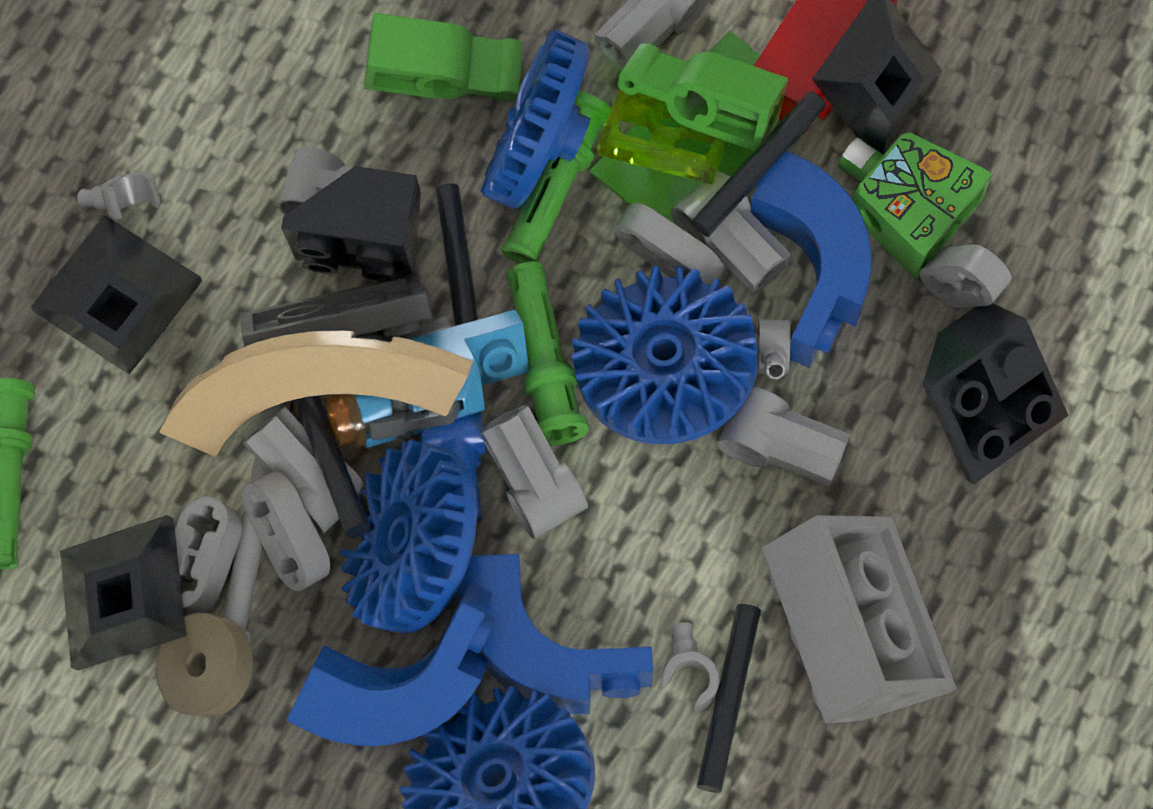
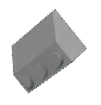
[762,515,957,724]

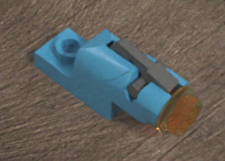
[325,310,529,448]

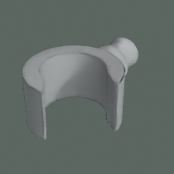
[77,172,161,219]
[757,319,790,380]
[661,622,719,714]

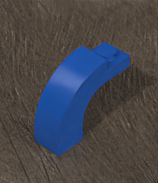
[751,151,872,368]
[457,554,653,715]
[286,582,495,746]

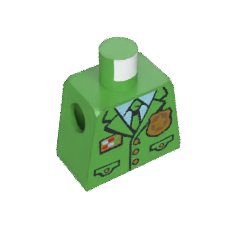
[838,132,992,279]

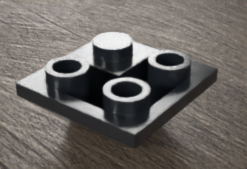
[812,0,942,155]
[281,166,421,282]
[31,215,202,375]
[923,303,1068,485]
[60,515,187,671]

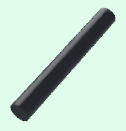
[691,91,826,237]
[436,183,478,326]
[294,395,370,538]
[696,604,761,793]

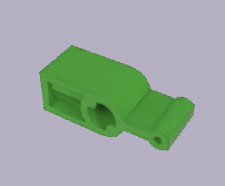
[363,13,523,102]
[617,44,788,151]

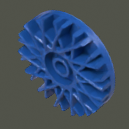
[480,29,590,209]
[572,266,758,444]
[340,440,477,634]
[400,686,595,809]

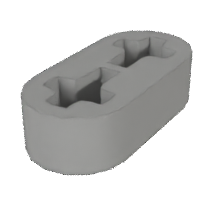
[613,203,724,285]
[920,244,1012,308]
[242,471,330,591]
[175,496,243,617]

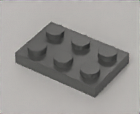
[240,273,432,347]

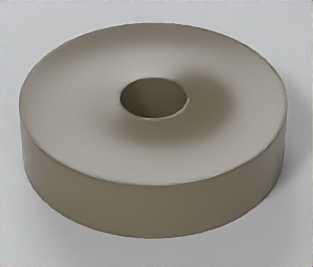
[156,613,253,718]

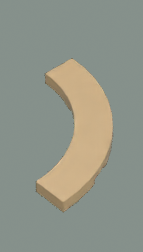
[159,331,473,457]

